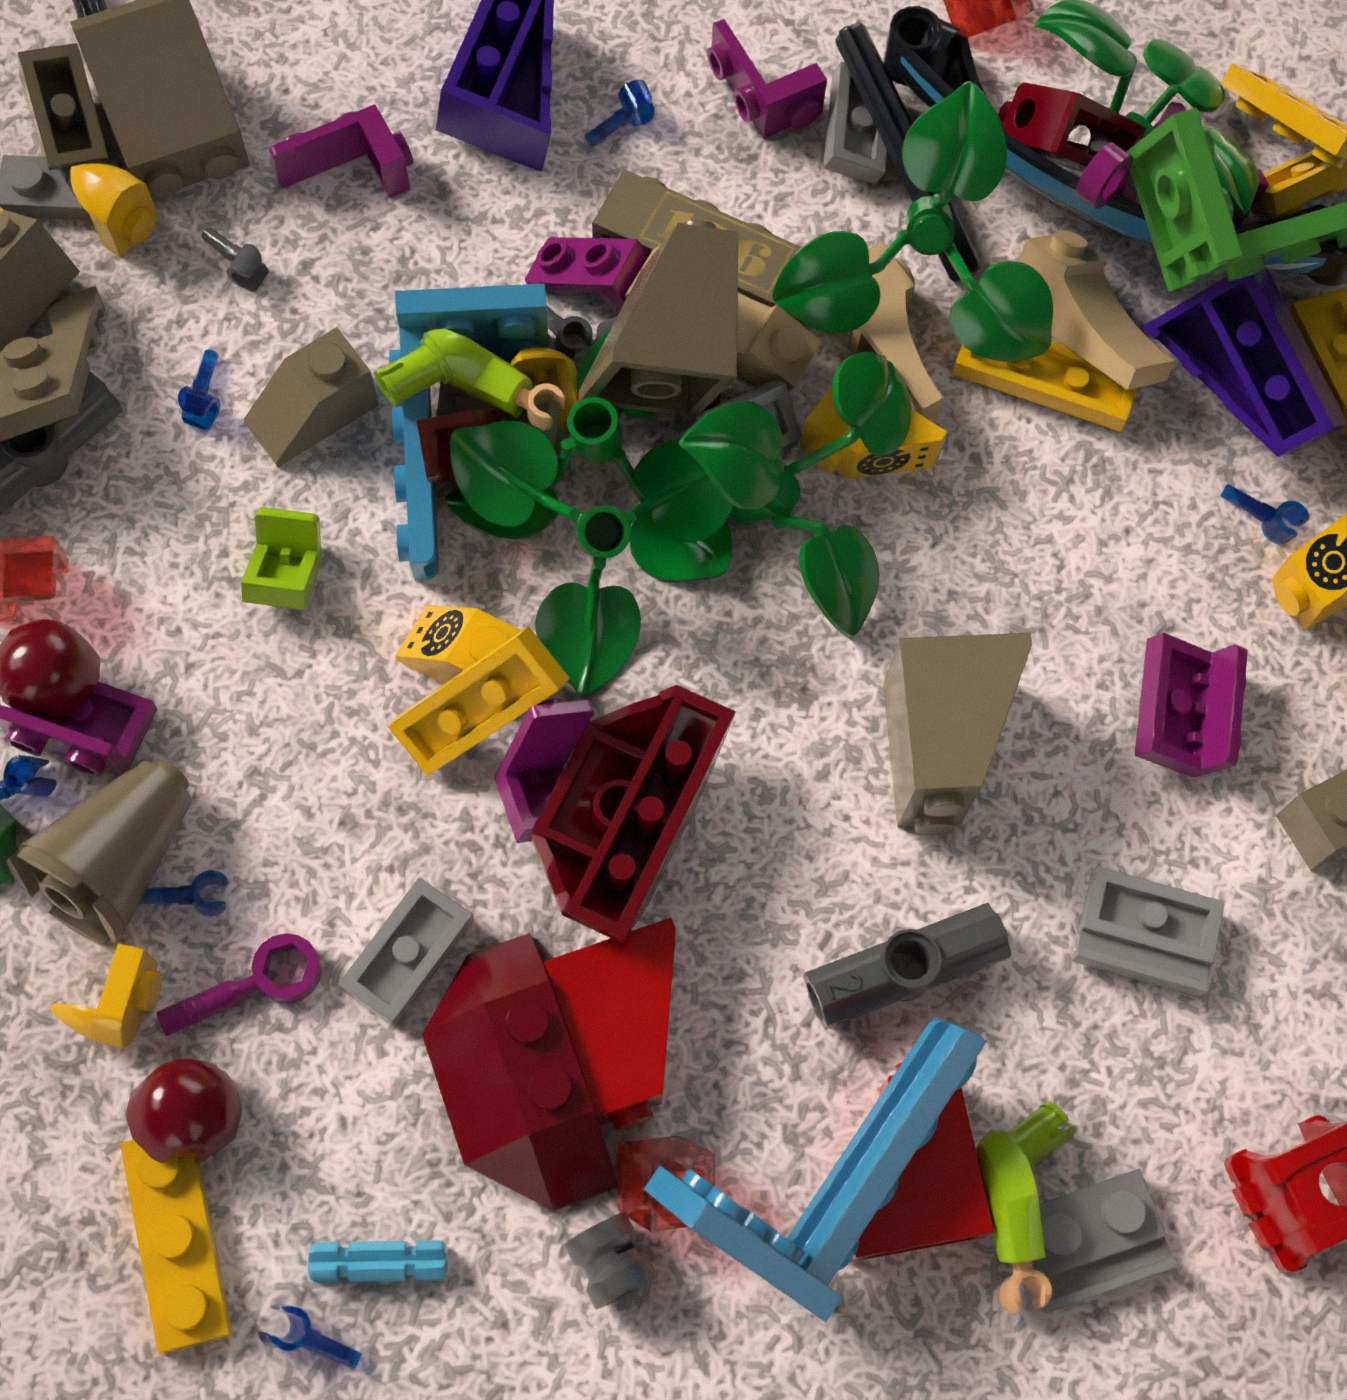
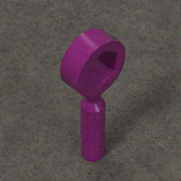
[1075,142,1136,209]
[156,933,322,1036]

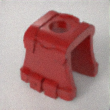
[1224,1115,1347,1273]

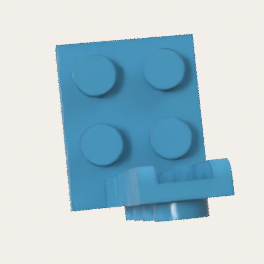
[389,283,549,580]
[644,1019,987,1322]

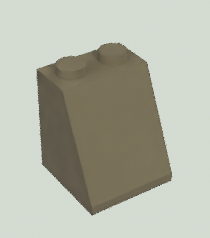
[70,0,250,198]
[578,220,738,417]
[883,633,1032,835]

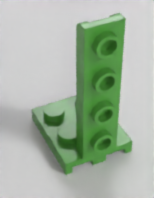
[1126,107,1347,292]

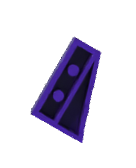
[436,0,554,172]
[1141,268,1347,457]

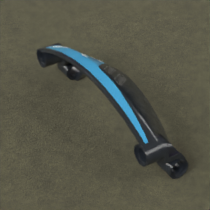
[883,6,1347,286]

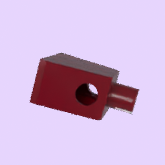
[998,82,1147,181]

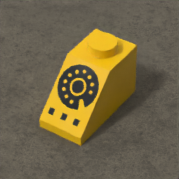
[800,386,948,479]
[1270,513,1347,630]
[395,605,521,684]

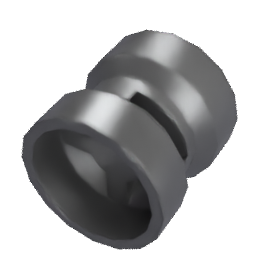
[564,1212,658,1310]

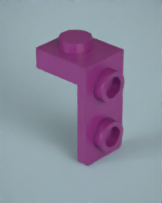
[707,19,827,139]
[269,104,414,198]
[525,237,649,316]
[494,699,594,843]

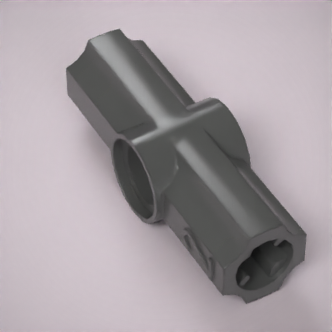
[0,371,123,515]
[803,902,1012,1030]

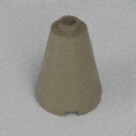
[7,761,192,945]

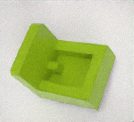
[241,507,322,610]

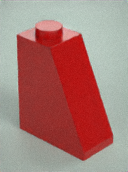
[544,917,676,1131]
[850,1063,994,1263]

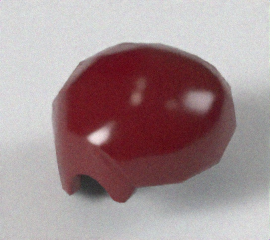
[0,619,100,719]
[125,1058,242,1164]

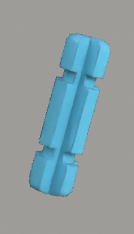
[308,1240,448,1283]

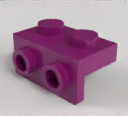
[1134,632,1248,778]
[0,682,158,777]

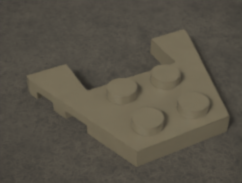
[0,286,106,442]

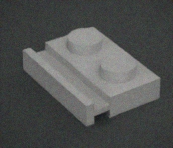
[1072,866,1225,998]
[1033,1169,1179,1313]

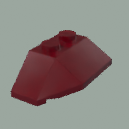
[531,685,736,944]
[422,933,618,1211]

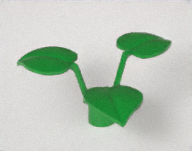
[1034,0,1259,220]
[772,81,1053,362]
[445,327,732,583]
[678,352,911,638]
[450,421,734,695]

